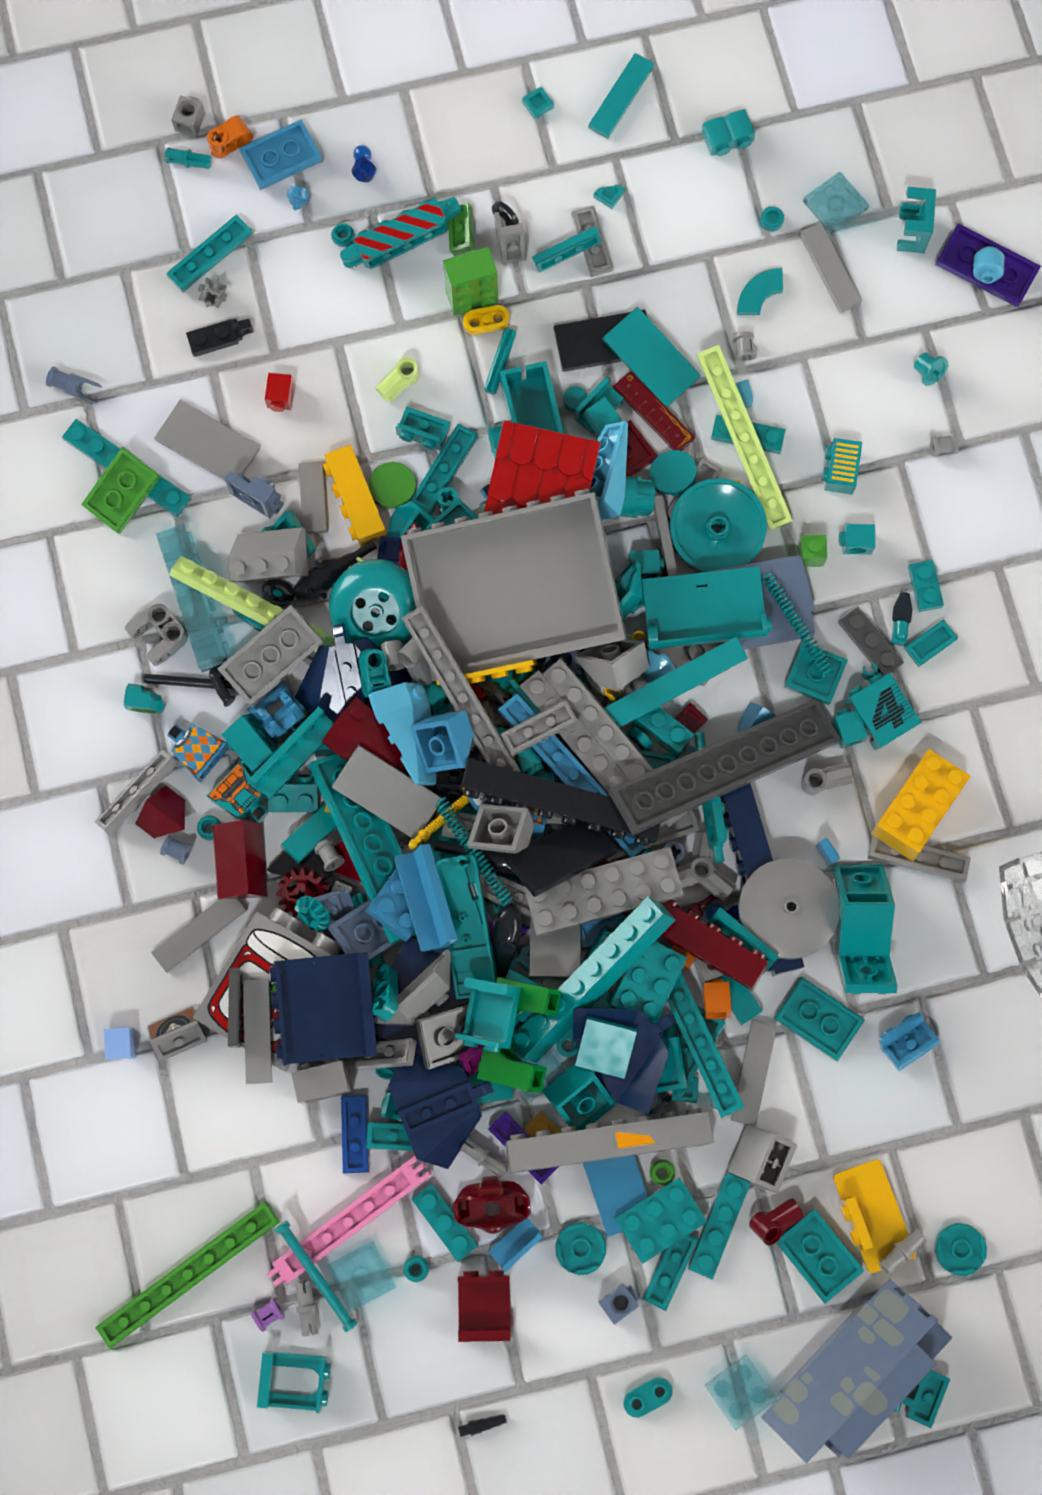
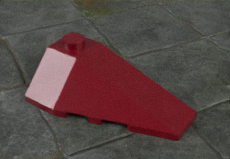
[322,697,410,776]

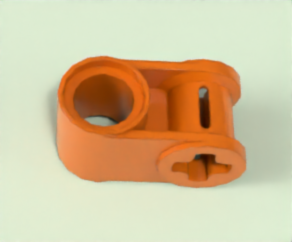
[207,115,253,158]

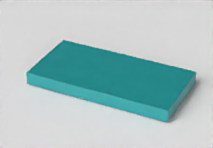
[602,306,701,408]

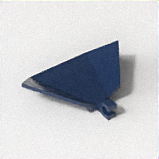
[295,624,412,720]
[572,1007,676,1115]
[388,1055,494,1169]

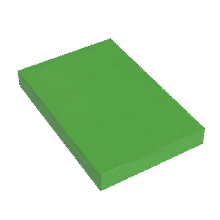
[81,447,162,534]

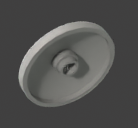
[738,858,840,960]

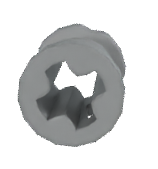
[733,332,757,362]
[930,433,959,457]
[314,838,345,872]

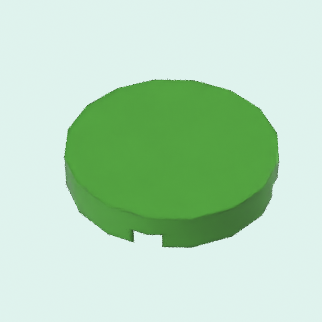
[369,462,416,509]

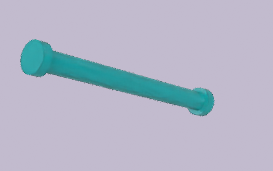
[275,1220,358,1332]

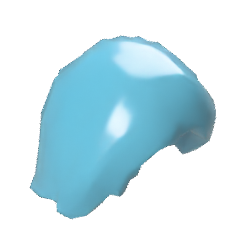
[643,648,676,684]

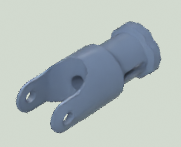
[46,366,102,403]

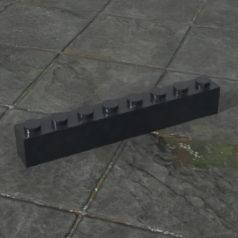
[460,758,661,846]

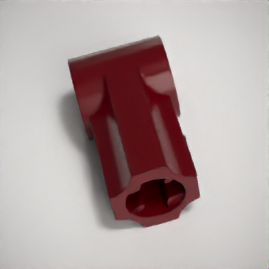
[749,1198,804,1246]

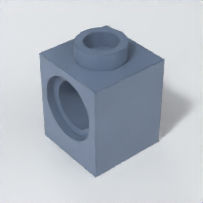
[598,1283,640,1325]

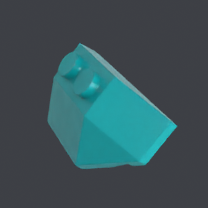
[615,557,642,624]

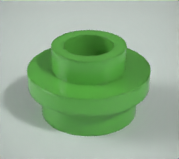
[650,1159,675,1186]

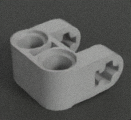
[125,603,187,666]

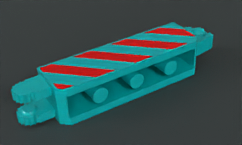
[340,197,462,269]

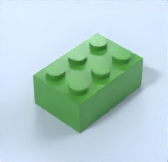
[443,247,498,315]

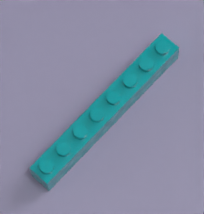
[511,896,675,1063]

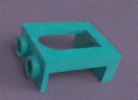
[257,1351,331,1413]

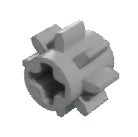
[198,277,227,308]

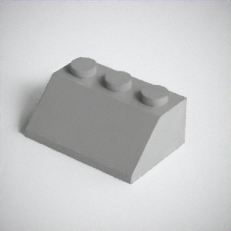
[228,527,308,583]

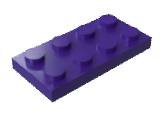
[935,223,1041,308]

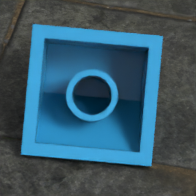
[410,710,473,773]

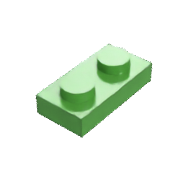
[448,203,474,255]

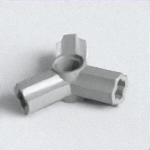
[677,832,737,903]

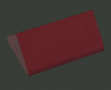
[212,820,267,900]

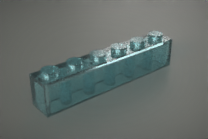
[156,525,231,672]

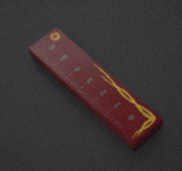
[613,371,695,451]

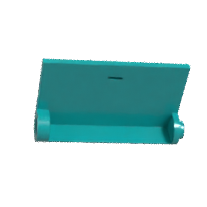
[642,566,772,650]

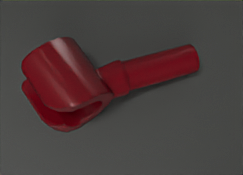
[688,894,716,918]

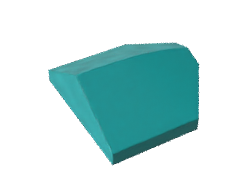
[386,500,436,550]

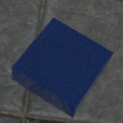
[377,536,402,563]

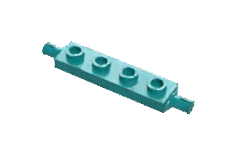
[694,732,728,863]

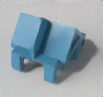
[247,682,308,742]

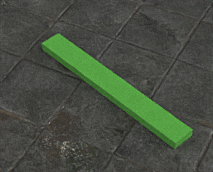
[95,1201,280,1349]

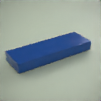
[341,1095,369,1174]

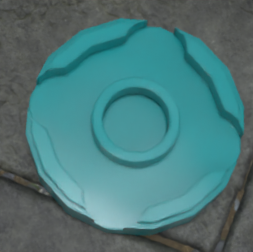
[650,450,698,496]
[555,1223,606,1275]
[934,1223,987,1276]

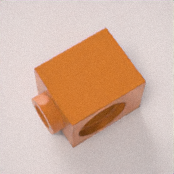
[703,979,732,1020]

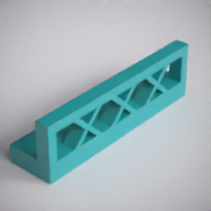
[250,706,334,800]

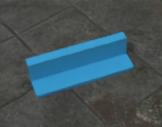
[394,844,457,952]

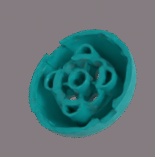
[329,559,423,650]

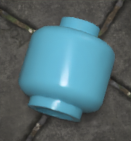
[973,246,1005,284]

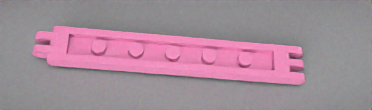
[267,1156,433,1287]

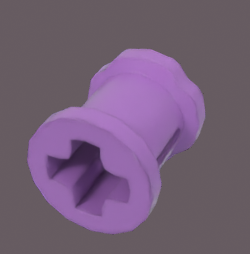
[251,1298,285,1332]

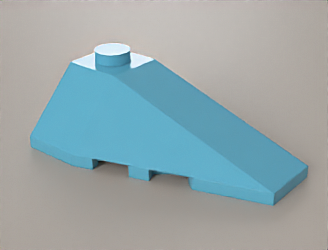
[590,421,628,520]
[368,682,436,785]

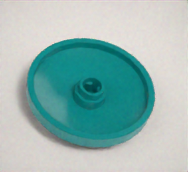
[670,478,767,573]

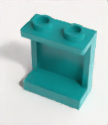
[455,977,521,1053]

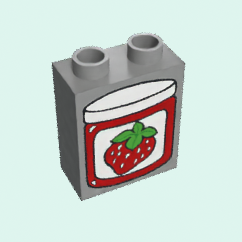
[193,907,343,1072]

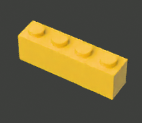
[322,444,387,547]

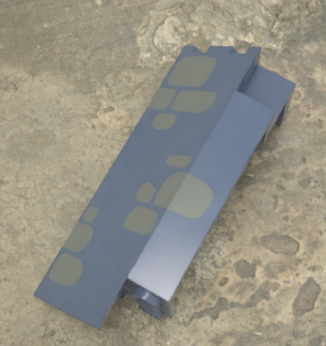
[761,1279,953,1464]

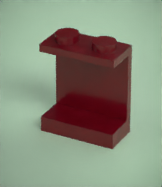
[457,1270,511,1342]

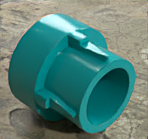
[620,476,655,518]

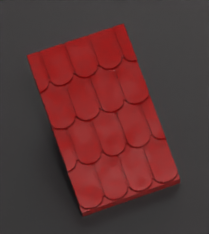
[484,420,600,515]

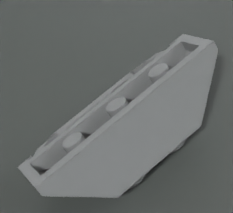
[374,949,451,1026]

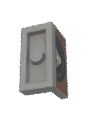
[147,1006,207,1062]

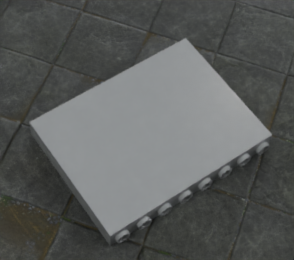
[401,489,627,681]

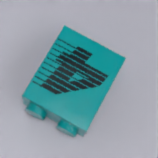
[844,673,922,750]

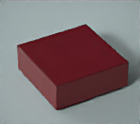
[674,702,708,734]

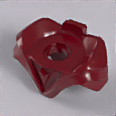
[453,1176,531,1234]

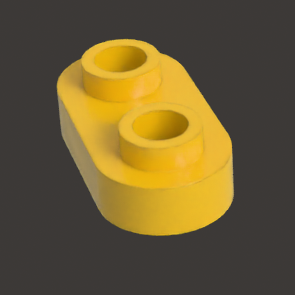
[463,305,510,335]

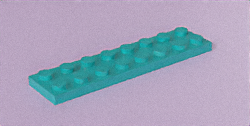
[308,754,416,944]

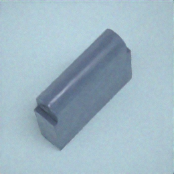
[708,554,815,650]

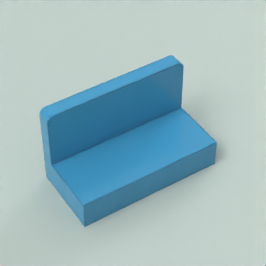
[488,1218,544,1272]

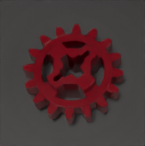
[276,866,332,918]

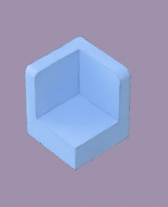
[104,1027,135,1060]

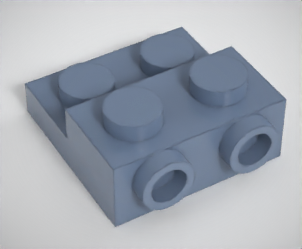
[224,471,284,519]

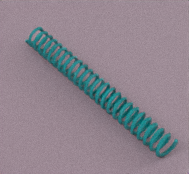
[761,571,836,677]
[435,797,514,907]

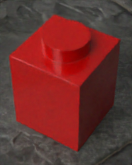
[265,373,294,412]

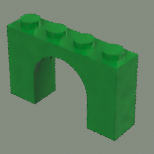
[477,977,562,1092]

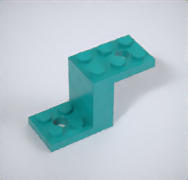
[833,864,898,995]

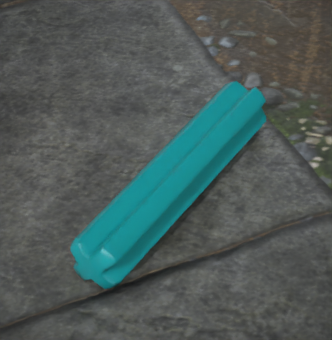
[484,328,516,395]

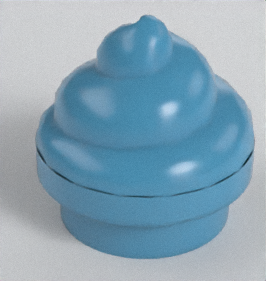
[287,185,310,210]

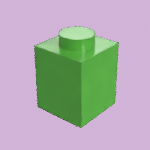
[798,535,827,567]

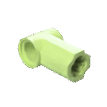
[375,357,420,403]

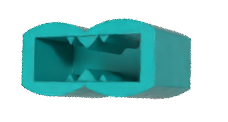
[701,109,755,156]

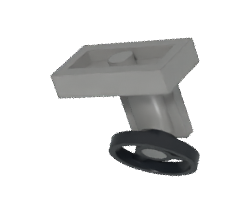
[492,201,526,264]

